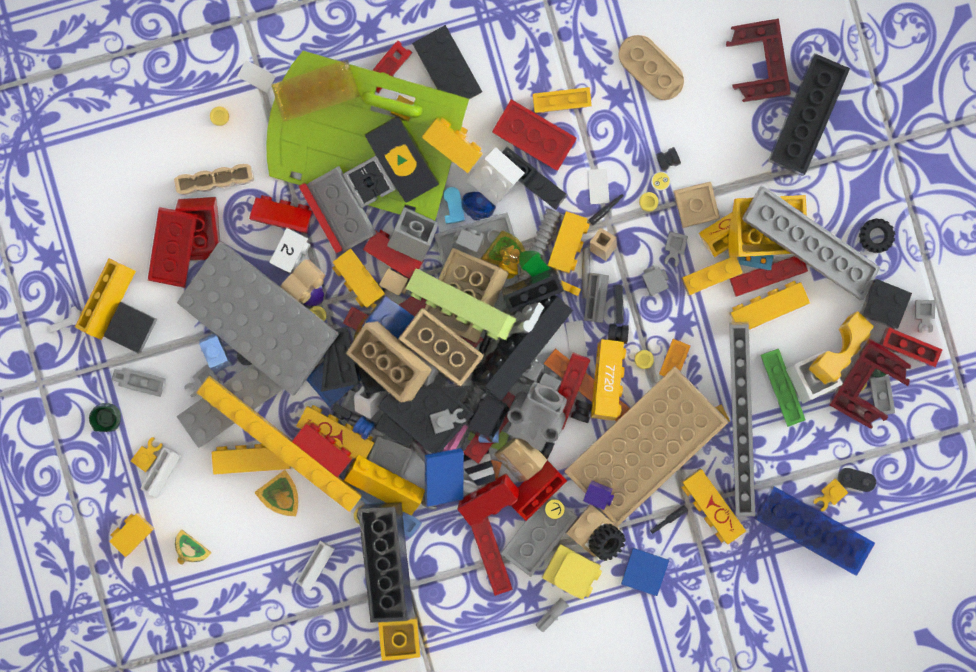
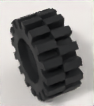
[859,218,896,253]
[588,523,625,561]

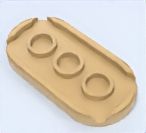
[618,35,684,100]

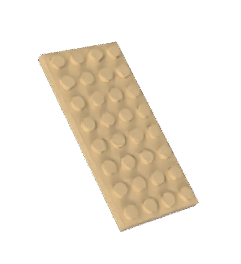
[564,366,729,527]

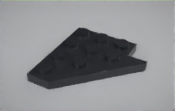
[377,386,474,454]

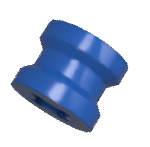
[352,416,376,440]

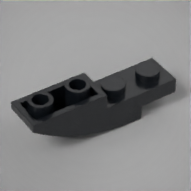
[502,147,568,210]

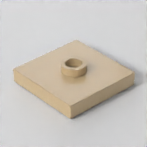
[673,181,720,228]

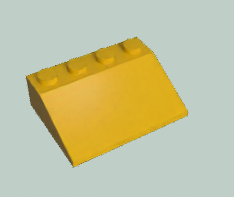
[728,195,807,257]

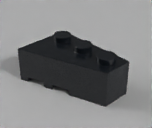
[321,327,360,392]

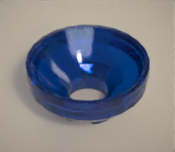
[461,192,496,221]

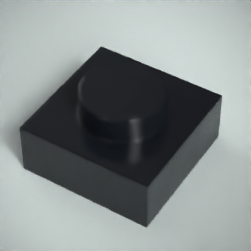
[331,403,352,420]

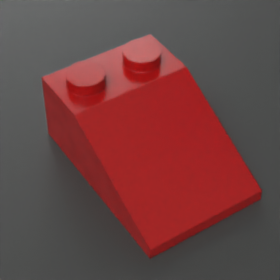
[175,197,220,260]

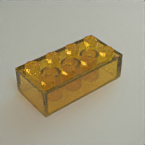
[271,59,360,122]

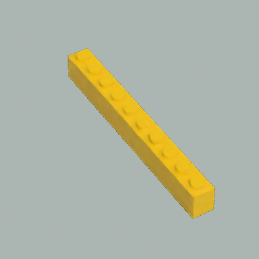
[196,375,361,512]

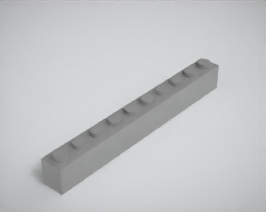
[729,322,755,517]

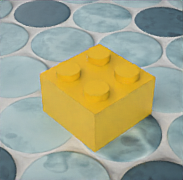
[378,617,421,661]

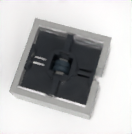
[343,155,396,208]

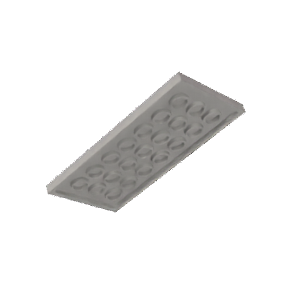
[177,241,339,396]

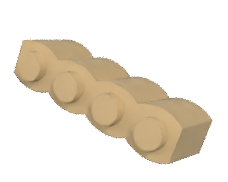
[174,164,254,195]
[280,259,325,303]

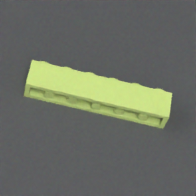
[406,268,516,340]

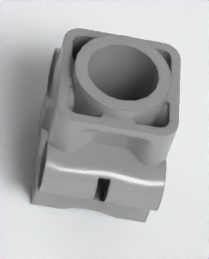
[507,382,567,451]

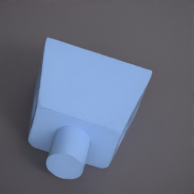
[199,333,232,373]

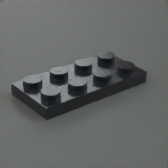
[412,25,483,100]

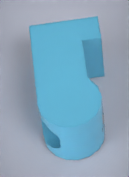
[444,187,465,224]

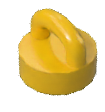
[498,259,518,279]

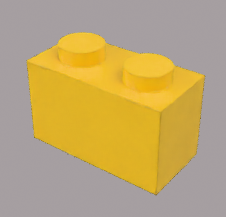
[109,513,155,558]

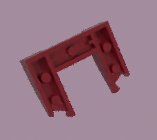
[726,18,791,102]
[829,338,911,429]

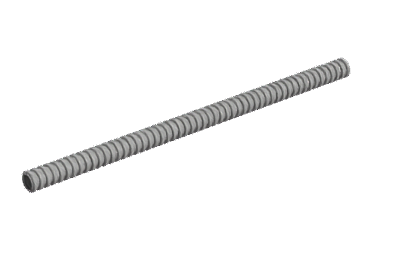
[421,209,562,510]

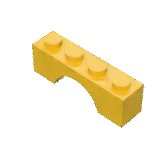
[809,311,874,384]

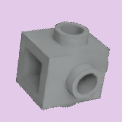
[517,358,544,386]

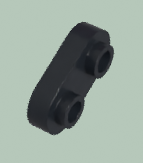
[838,468,876,492]

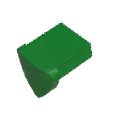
[519,250,550,277]

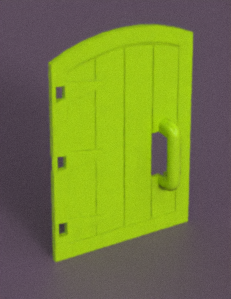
[266,50,469,221]

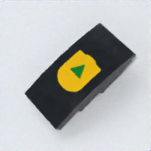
[365,116,439,203]

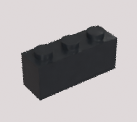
[502,267,564,313]

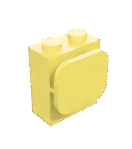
[542,543,602,600]

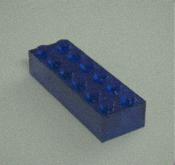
[753,485,875,576]

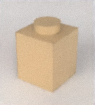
[590,228,617,261]
[379,268,409,296]

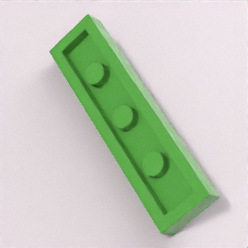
[760,348,806,427]

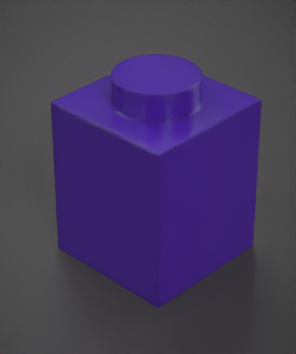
[583,480,614,510]

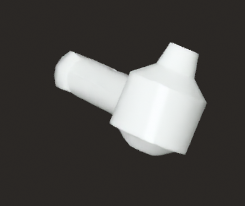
[47,306,82,333]

